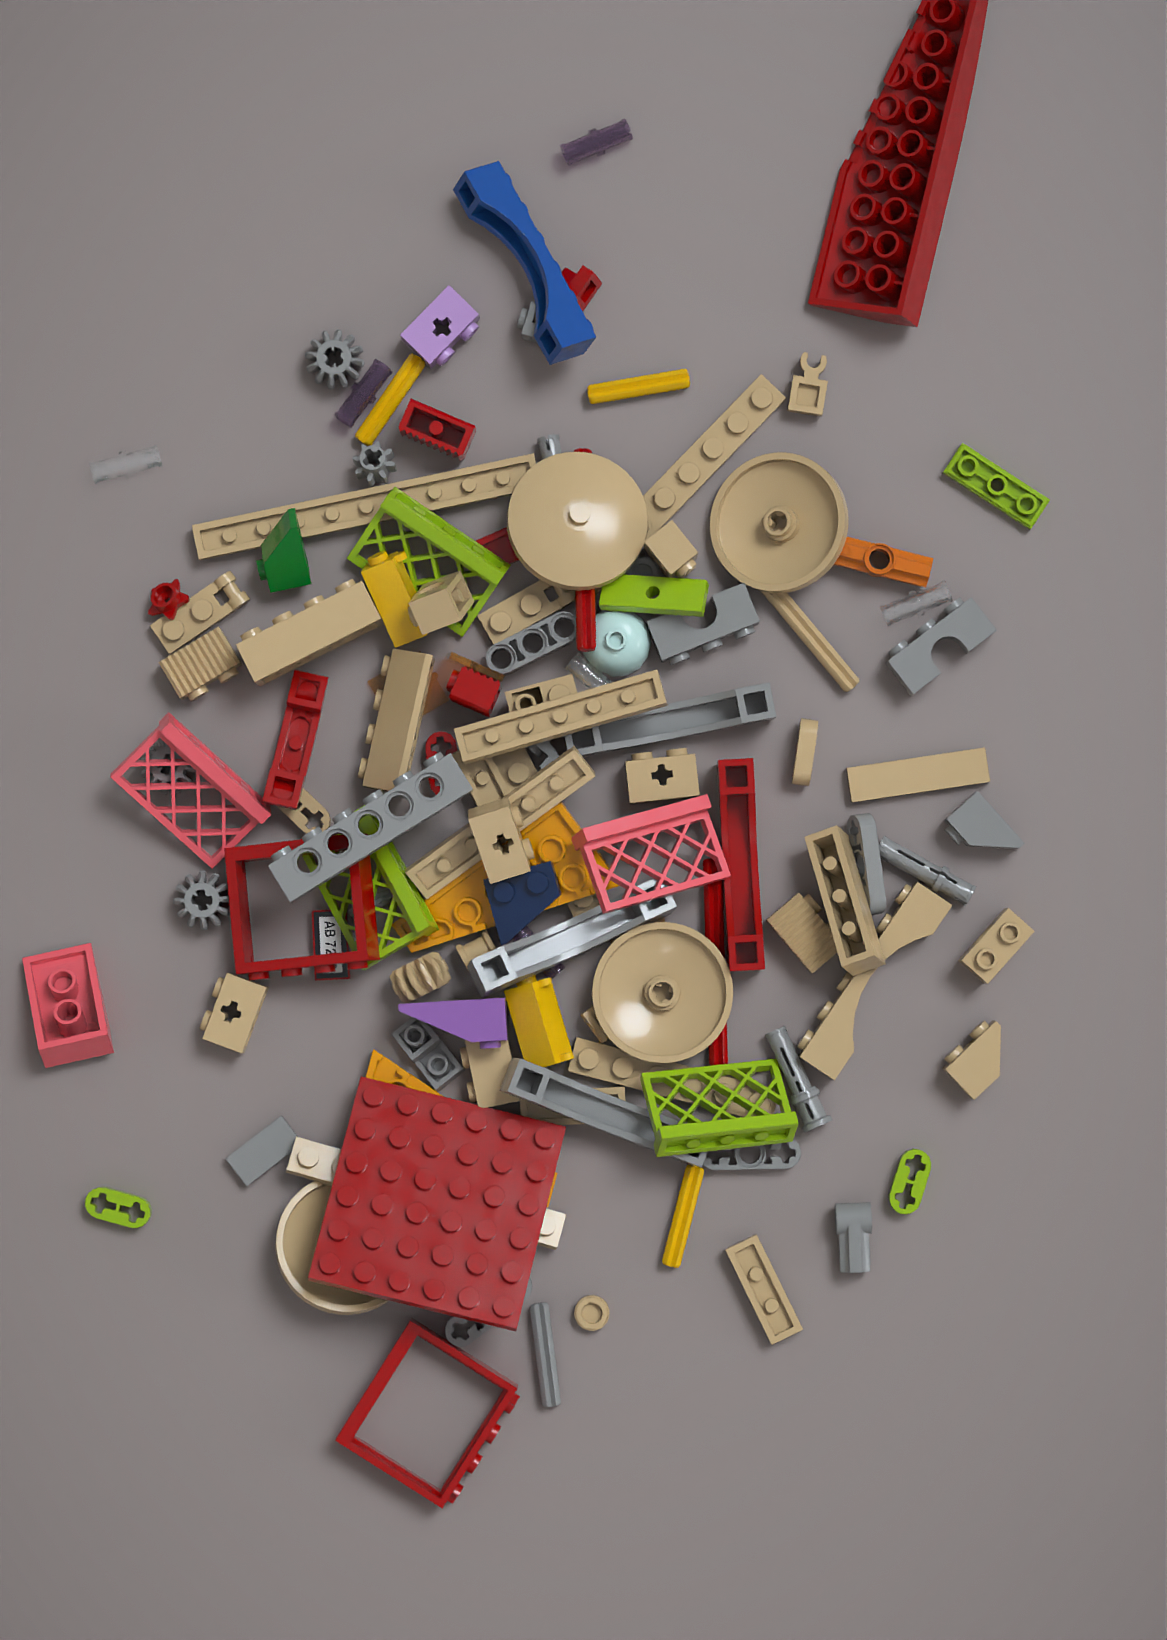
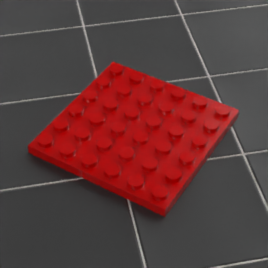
[308,1076,566,1332]

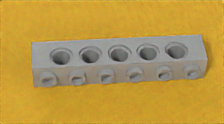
[268,752,473,903]

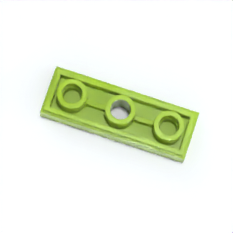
[943,443,1050,530]
[599,574,709,617]

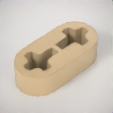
[792,718,818,786]
[277,788,331,834]

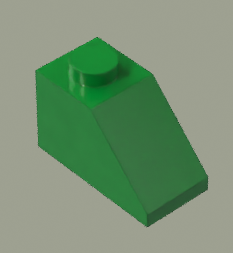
[256,508,312,593]

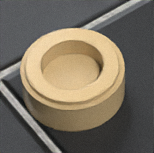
[574,1295,609,1331]

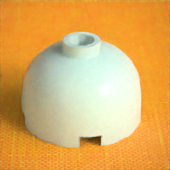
[583,610,651,677]

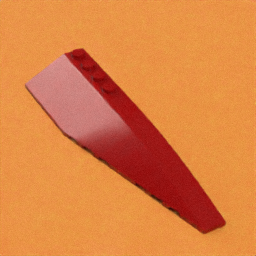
[808,0,988,327]

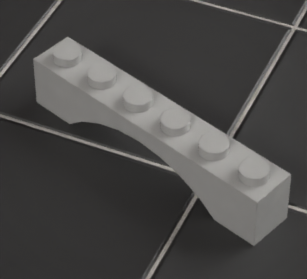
[564,682,776,757]
[467,879,677,998]
[499,1058,708,1167]

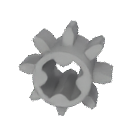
[352,441,397,487]

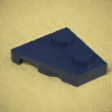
[483,861,562,945]

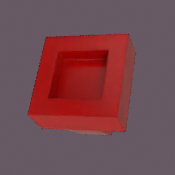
[561,265,602,311]

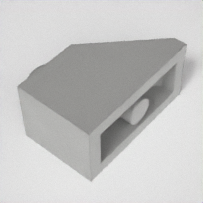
[944,791,1025,849]

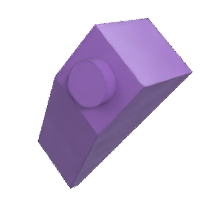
[398,997,508,1049]

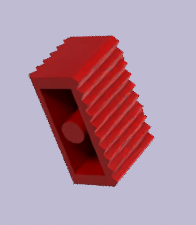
[398,398,476,461]
[446,666,502,717]

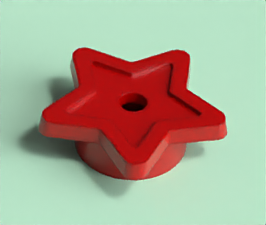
[148,579,190,620]

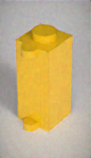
[361,551,428,648]
[504,975,574,1067]

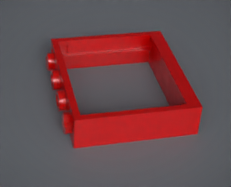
[224,833,380,981]
[335,1318,520,1509]

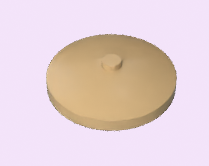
[507,452,648,591]
[710,452,849,593]
[592,922,733,1063]
[275,1181,389,1315]

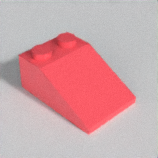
[22,943,114,1068]

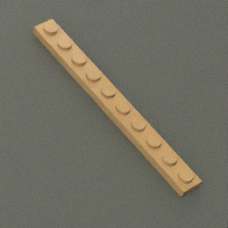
[192,453,536,561]

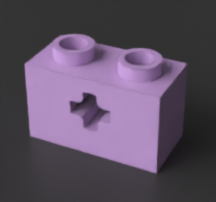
[400,285,480,369]

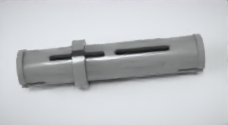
[879,836,976,906]

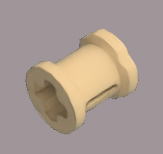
[455,930,496,971]

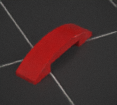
[262,670,329,810]

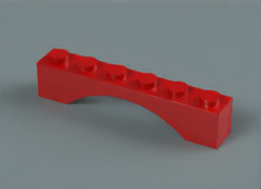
[717,758,765,971]

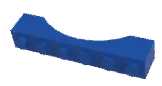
[453,161,596,365]

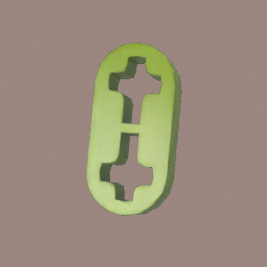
[888,1148,931,1214]
[85,1187,152,1228]

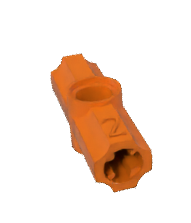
[834,536,934,588]

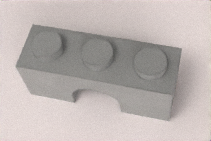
[646,583,760,665]
[885,597,997,696]

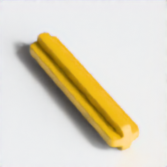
[355,353,426,446]
[587,369,690,404]
[662,1165,704,1268]

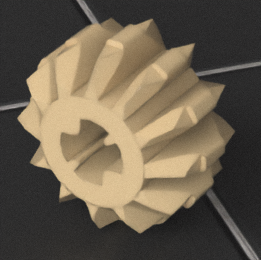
[390,952,451,1003]

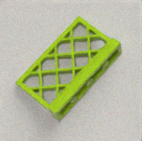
[347,487,511,637]
[302,805,439,970]
[640,1059,799,1157]

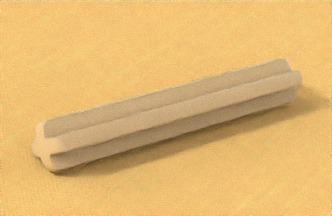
[761,591,859,692]

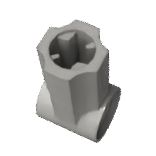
[835,1202,872,1273]

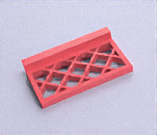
[110,712,271,869]
[571,794,731,914]

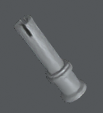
[765,1026,832,1133]

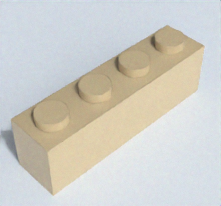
[804,825,886,976]

